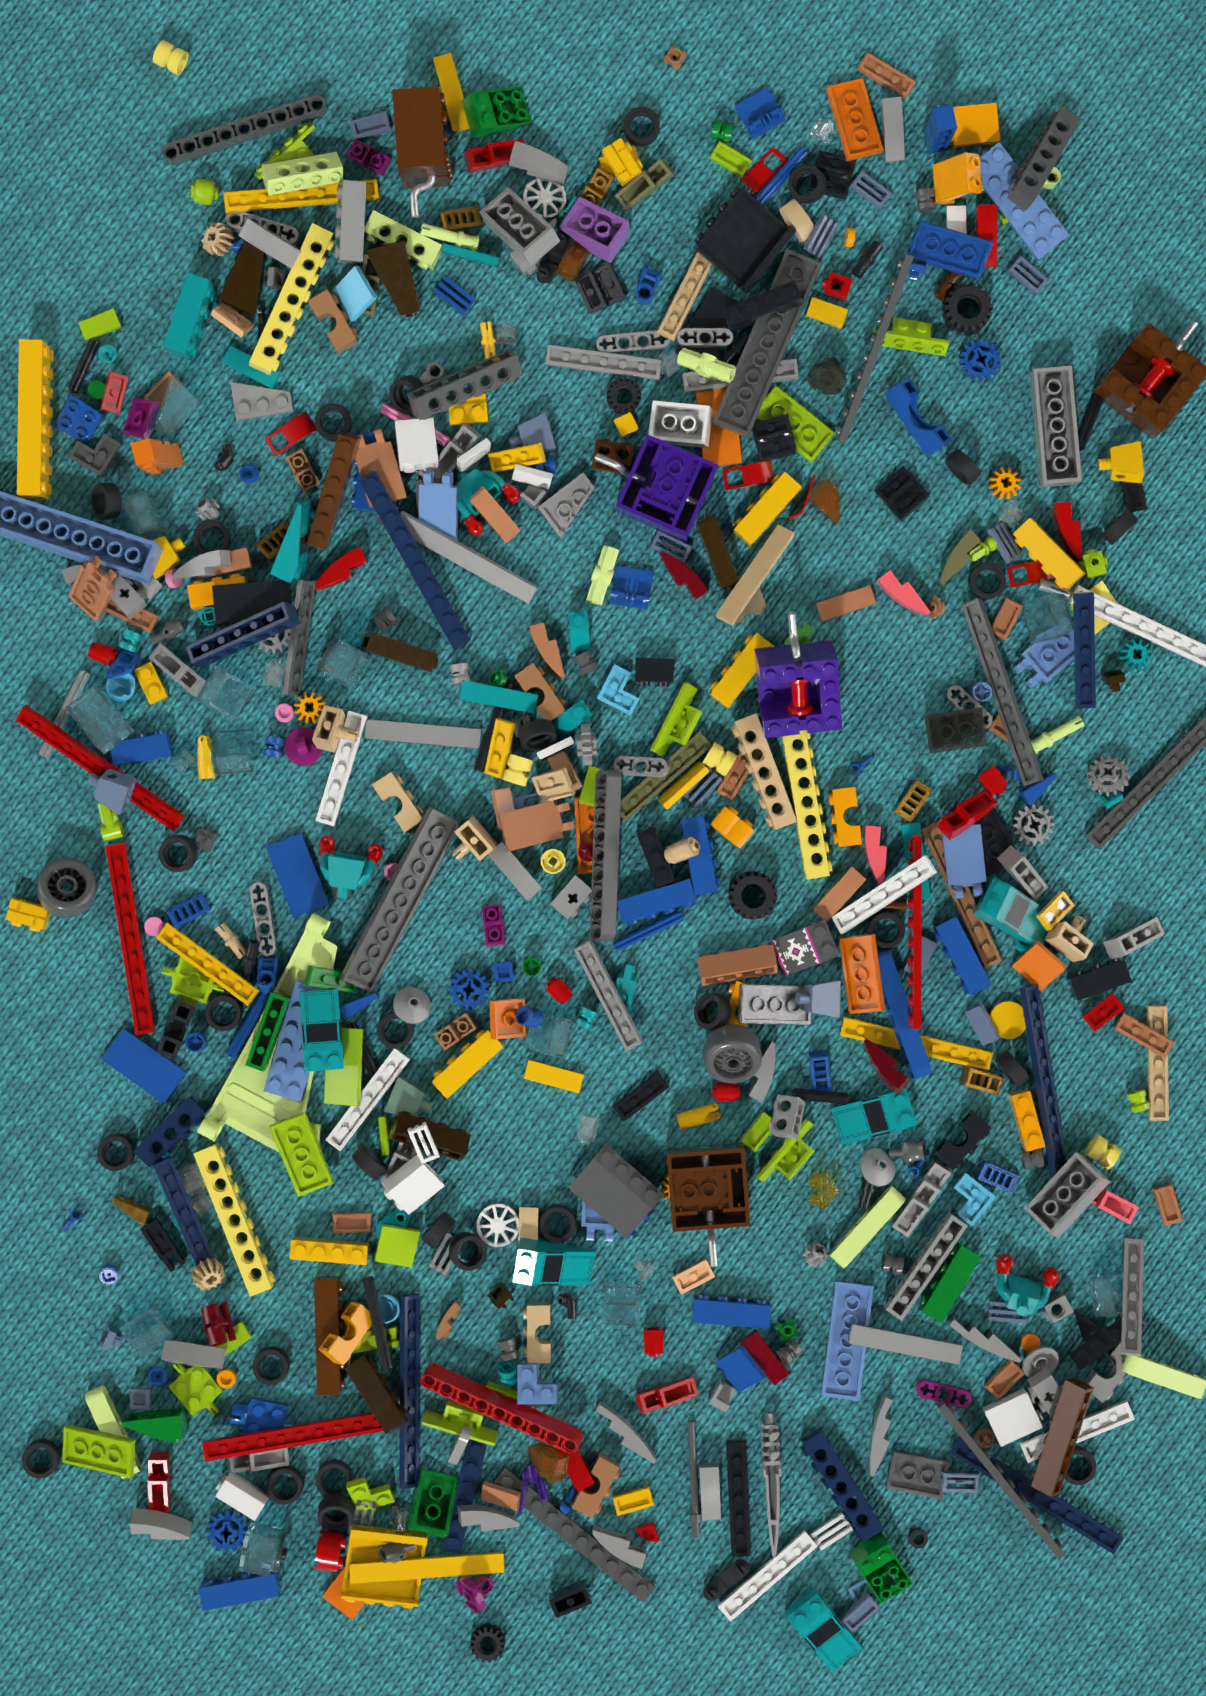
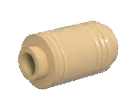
[664,837,700,864]

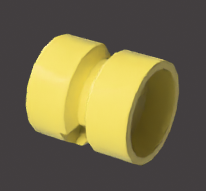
[153,40,189,75]
[702,742,737,776]
[502,754,533,787]
[541,849,566,874]
[1085,1134,1122,1170]

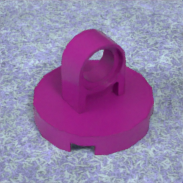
[285,728,323,766]
[456,1574,494,1613]

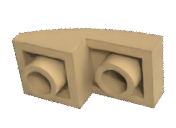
[778,199,815,242]
[519,1207,539,1241]

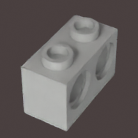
[769,1095,805,1139]

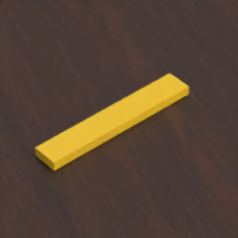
[155,922,260,1006]

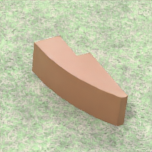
[469,487,521,544]
[197,548,253,580]
[529,623,565,679]
[812,867,866,922]

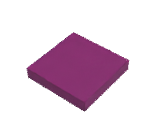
[122,397,160,439]

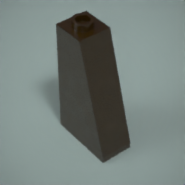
[219,240,264,318]
[366,240,420,317]
[696,515,739,592]
[360,633,438,672]

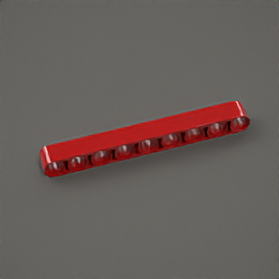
[420,1363,583,1453]

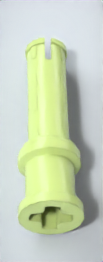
[420,222,479,251]
[1030,716,1084,756]

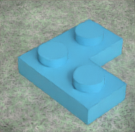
[597,664,639,716]
[953,1172,996,1226]

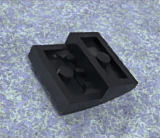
[809,150,856,200]
[574,262,627,314]
[752,414,798,462]
[875,466,930,522]

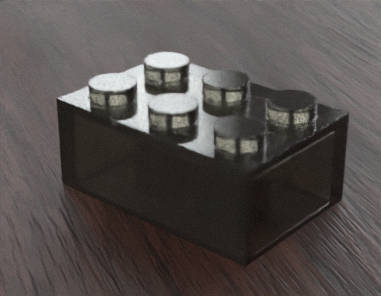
[924,707,988,754]

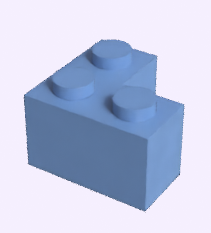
[517,1363,559,1404]

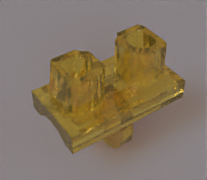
[809,1172,841,1209]

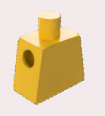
[1098,441,1144,483]
[152,536,186,581]

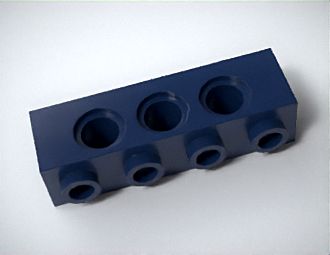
[133,1096,207,1168]

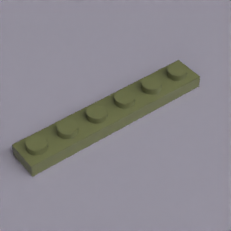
[620,731,712,822]

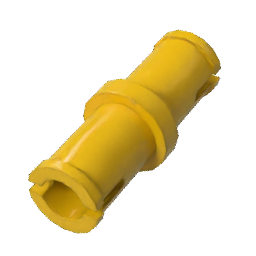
[480,322,496,359]

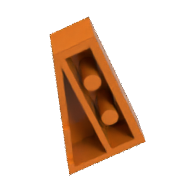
[130,438,184,476]

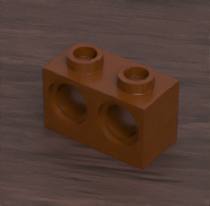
[592,439,634,474]

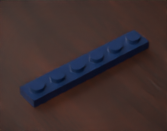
[1073,592,1096,709]
[152,1156,214,1265]
[442,1439,487,1554]

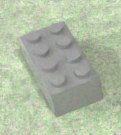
[334,180,366,264]
[479,187,560,266]
[1025,1152,1111,1238]

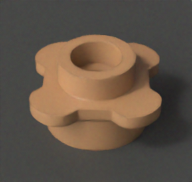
[664,46,686,69]
[927,596,945,619]

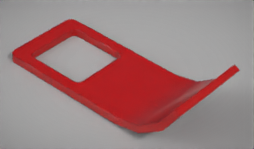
[740,147,787,193]
[265,413,317,456]
[722,461,774,491]
[788,475,816,521]
[1007,561,1055,588]

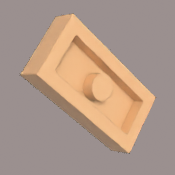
[211,303,254,338]
[672,1259,715,1295]

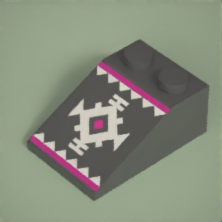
[770,919,839,976]

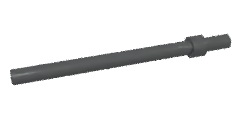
[687,1420,701,1538]

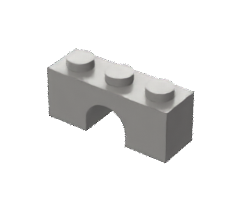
[1084,1343,1127,1403]

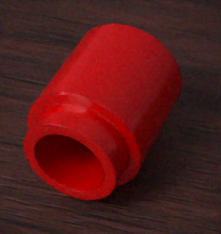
[88,642,118,666]
[545,977,573,1005]
[711,1082,740,1102]

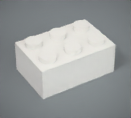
[648,401,713,448]

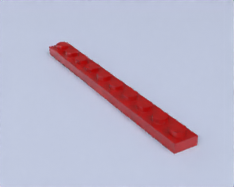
[15,704,185,832]
[907,835,922,1029]
[105,843,156,1035]
[202,1412,384,1462]

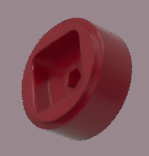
[579,842,593,862]

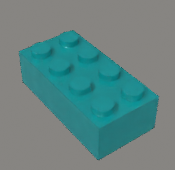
[163,273,217,361]

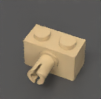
[312,705,359,753]
[452,816,498,861]
[1045,915,1094,962]

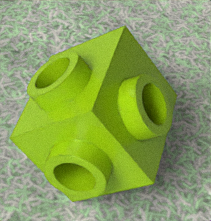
[1078,549,1107,580]

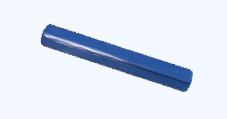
[755,147,808,205]
[613,911,684,951]
[226,992,270,1058]

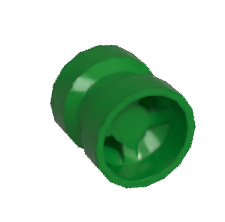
[710,119,734,143]
[522,957,542,977]

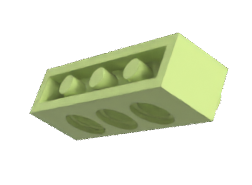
[262,152,343,195]
[364,210,442,270]

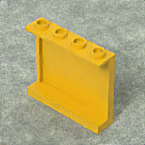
[341,1524,428,1609]

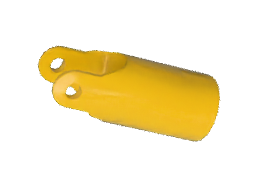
[197,735,216,779]
[676,1103,721,1131]

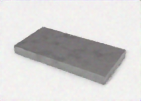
[738,984,811,1025]

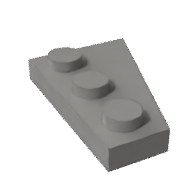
[230,382,294,421]
[537,472,595,538]

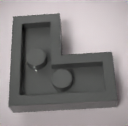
[68,434,122,477]

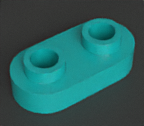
[376,1208,411,1236]

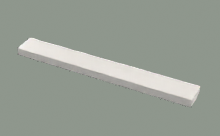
[1069,585,1206,667]

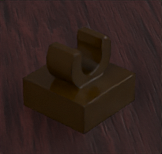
[1101,669,1126,692]
[488,1282,514,1309]

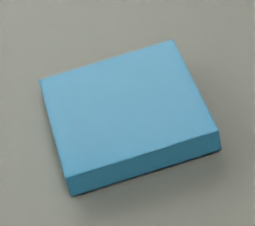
[332,266,377,321]

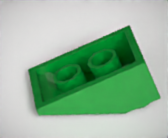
[122,1407,189,1443]
[406,1469,459,1538]

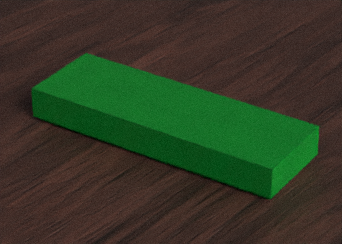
[304,966,357,993]

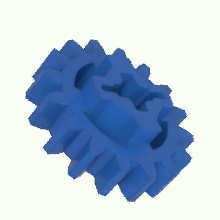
[959,339,1002,382]
[448,969,490,1010]
[206,1509,249,1553]

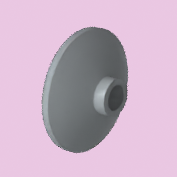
[393,987,431,1024]
[860,1148,895,1186]
[1022,1347,1059,1378]

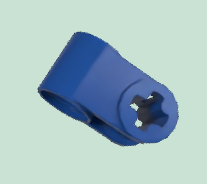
[636,265,663,305]
[257,955,280,994]

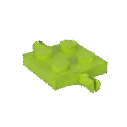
[161,957,225,1004]
[168,1363,223,1416]

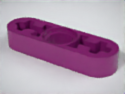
[916,1379,971,1408]

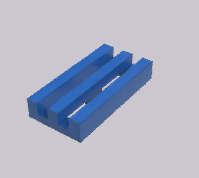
[433,276,475,315]

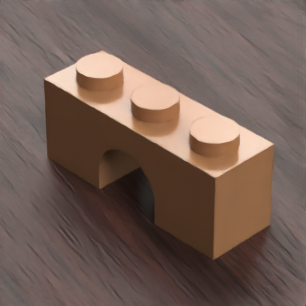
[308,289,358,355]
[514,663,567,722]
[572,1452,621,1518]

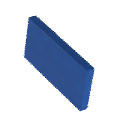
[908,221,994,280]
[266,833,330,918]
[101,1028,187,1104]

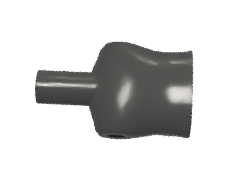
[150,619,186,644]
[889,1140,926,1163]
[378,1542,416,1563]

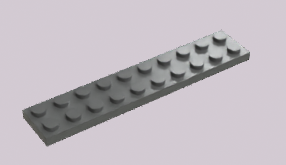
[713,249,822,438]
[339,807,461,993]

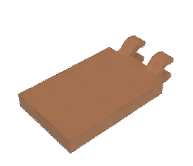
[355,429,407,508]
[68,556,117,622]
[498,800,575,852]

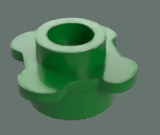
[490,668,507,688]
[776,1318,799,1341]

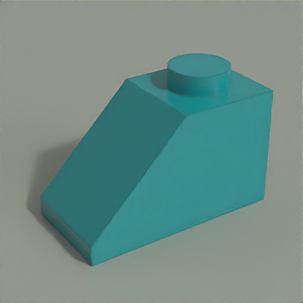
[568,611,590,653]
[552,700,593,738]

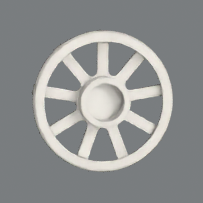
[523,177,566,218]
[476,1204,519,1247]

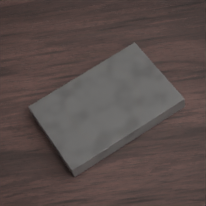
[886,1449,950,1499]

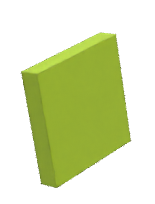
[374,1224,420,1268]

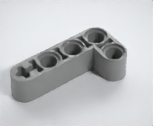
[226,211,301,247]

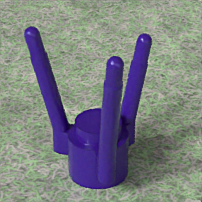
[519,1465,549,1513]

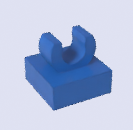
[909,261,927,282]

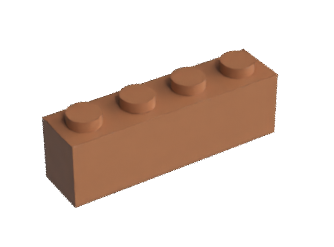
[697,944,778,986]

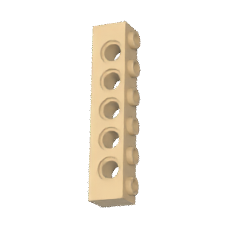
[731,713,797,830]

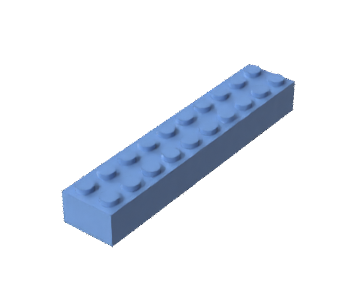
[0,491,163,585]

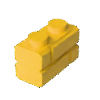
[602,138,643,187]
[6,897,51,932]

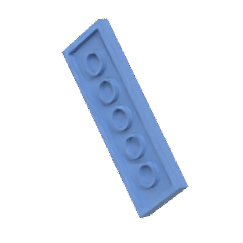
[980,142,1069,260]
[264,980,324,1102]
[821,1280,874,1401]

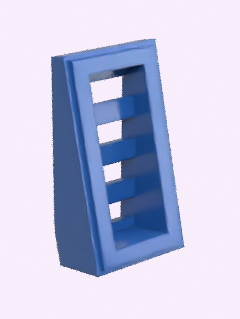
[1018,772,1057,805]
[166,893,211,928]
[339,993,379,1019]
[809,1050,832,1091]
[976,1160,1019,1193]

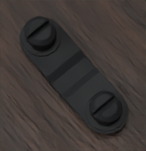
[536,232,570,284]
[703,1559,750,1601]

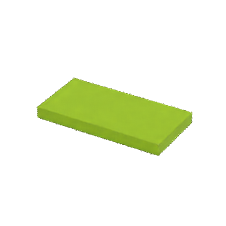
[756,385,836,463]
[324,1027,363,1106]
[269,1112,334,1197]
[62,1424,135,1478]

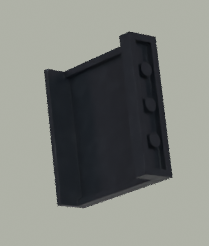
[693,185,796,293]

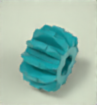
[1119,639,1152,671]

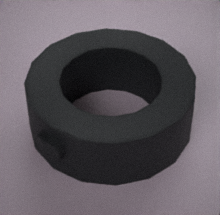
[908,1528,928,1549]

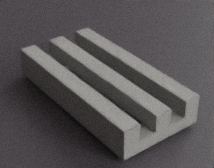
[429,1232,463,1276]

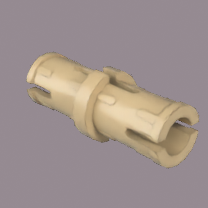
[215,922,247,959]

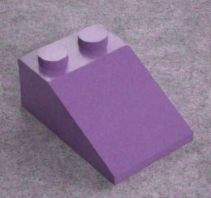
[559,197,630,263]

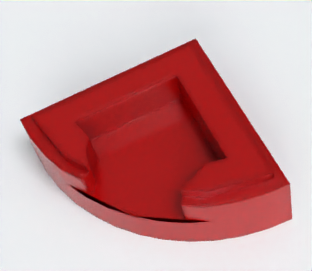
[635,1521,659,1542]

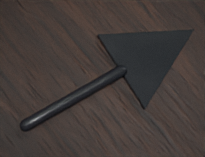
[1074,1311,1116,1366]

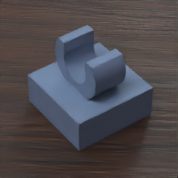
[99,1325,122,1351]
[129,1388,151,1409]

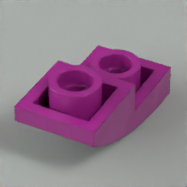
[346,140,392,176]
[482,904,506,947]

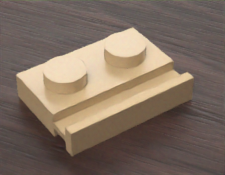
[532,767,576,803]

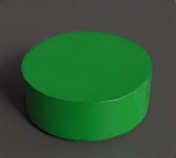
[87,380,105,401]

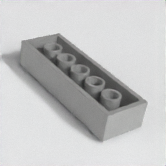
[1029,366,1082,488]

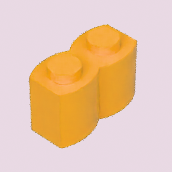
[710,806,754,849]

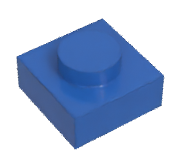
[493,961,514,983]

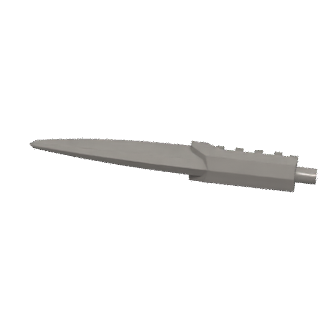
[761,1412,782,1558]

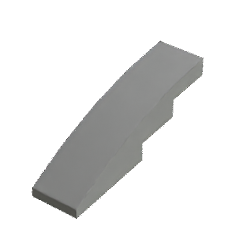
[892,1160,952,1237]
[947,1316,1022,1363]
[868,1393,893,1477]
[596,1401,656,1464]

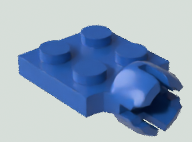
[229,1397,289,1434]

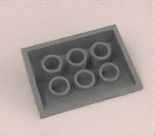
[568,1144,665,1238]

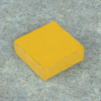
[613,412,639,438]

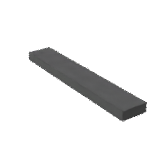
[282,579,316,695]

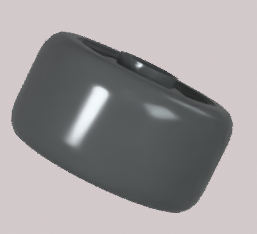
[37,857,96,918]
[703,1024,762,1083]

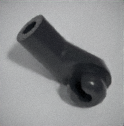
[215,444,234,471]
[557,1293,577,1319]

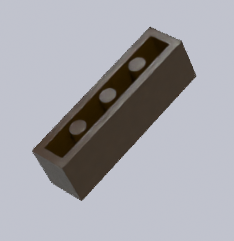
[389,1111,471,1161]
[345,1355,409,1434]

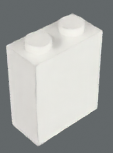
[395,418,438,473]
[382,1154,445,1215]
[982,1388,1043,1447]
[215,1473,269,1521]

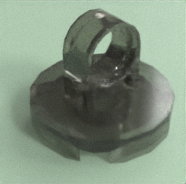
[807,357,847,395]

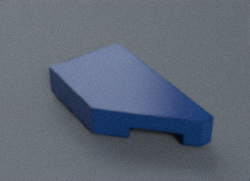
[106,649,140,679]

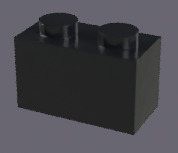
[635,658,674,687]
[549,1579,592,1618]

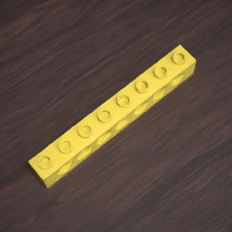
[249,223,335,375]
[782,730,832,880]
[193,1143,275,1297]

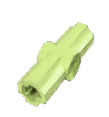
[677,348,736,383]
[586,545,619,606]

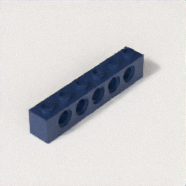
[186,602,300,668]
[801,1428,884,1542]

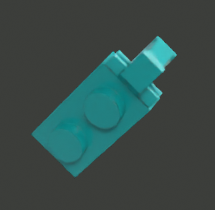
[615,964,638,1014]

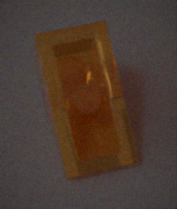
[556,241,591,282]
[808,480,840,525]
[527,1442,569,1483]

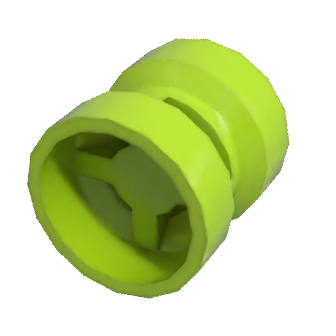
[1126,1089,1151,1113]

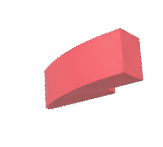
[876,570,930,616]
[863,826,887,885]
[1091,1188,1139,1224]

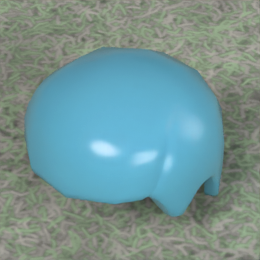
[106,673,136,702]
[378,1294,400,1324]

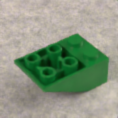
[462,87,532,138]
[849,1531,913,1604]

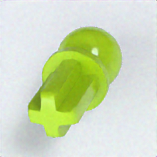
[968,536,997,562]

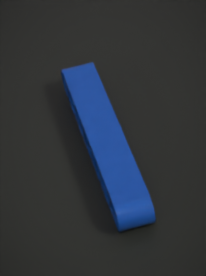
[877,948,932,1080]

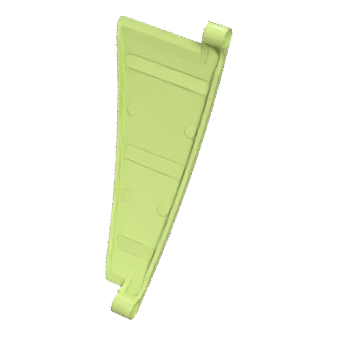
[197,913,337,1153]

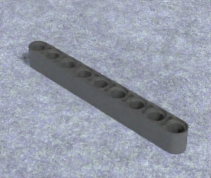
[162,95,328,165]
[590,769,621,941]

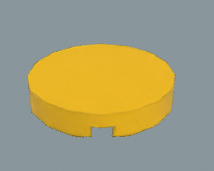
[989,1001,1026,1039]

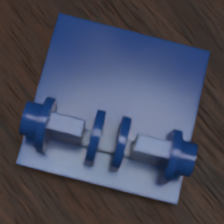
[734,87,786,140]
[55,394,104,446]
[610,566,654,610]

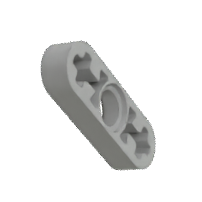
[677,328,733,348]
[946,685,993,729]
[613,756,669,777]
[447,1425,472,1465]

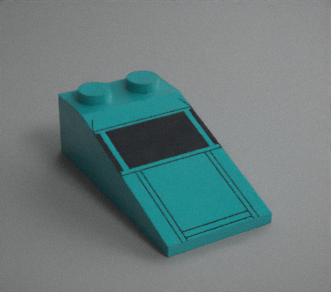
[270,498,312,584]
[973,877,1050,946]
[299,989,344,1072]
[830,1088,917,1145]
[513,1237,596,1285]
[785,1587,863,1672]

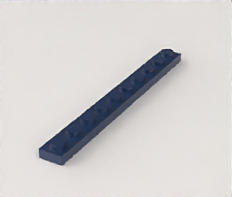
[359,470,470,649]
[1019,984,1067,1177]
[399,1293,420,1490]
[949,1435,1124,1554]

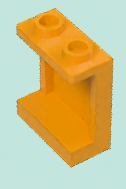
[949,103,1000,150]
[933,152,982,205]

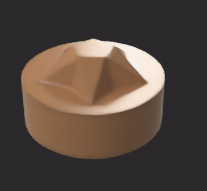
[975,1427,995,1448]

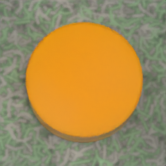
[844,227,855,248]
[217,1368,237,1388]

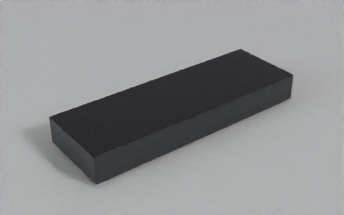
[612,1071,669,1121]

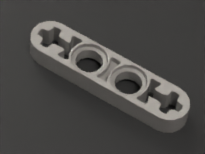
[596,330,670,354]
[250,882,277,956]

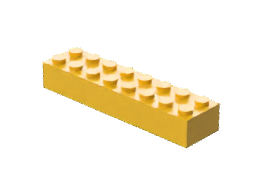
[17,339,54,500]

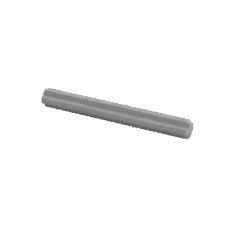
[39,670,90,758]

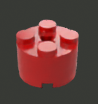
[314,1530,347,1572]

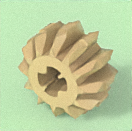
[201,222,234,256]
[191,1258,225,1290]

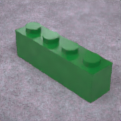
[245,991,291,1072]
[919,1243,981,1323]

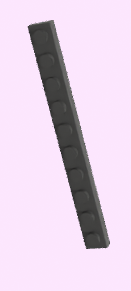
[836,254,914,443]
[962,598,1044,786]
[1085,715,1206,850]
[936,1400,1065,1560]
[494,1467,655,1603]

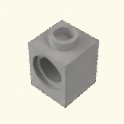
[1041,1292,1074,1323]

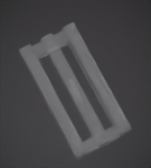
[352,1500,376,1526]

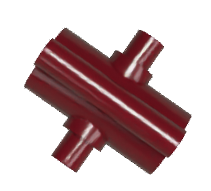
[200,1302,237,1347]

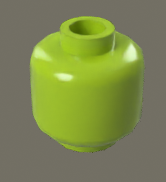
[190,178,219,205]

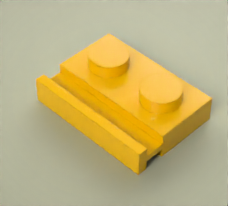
[449,393,488,426]

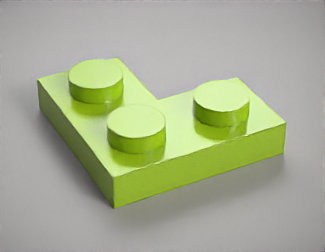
[346,1477,395,1513]

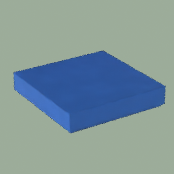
[715,1345,767,1393]

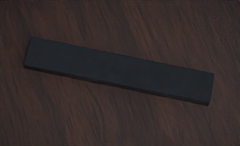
[726,1439,751,1557]

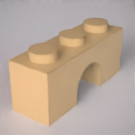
[372,772,425,833]
[523,1302,551,1363]

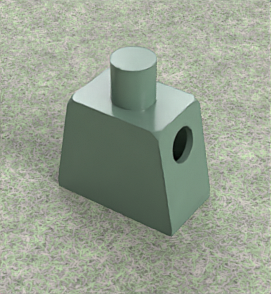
[384,1076,433,1116]

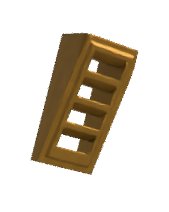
[440,206,482,232]
[256,521,289,561]
[894,780,932,823]
[959,1066,1004,1095]
[112,1195,152,1226]

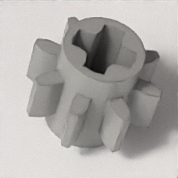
[195,497,220,521]
[803,1243,828,1267]

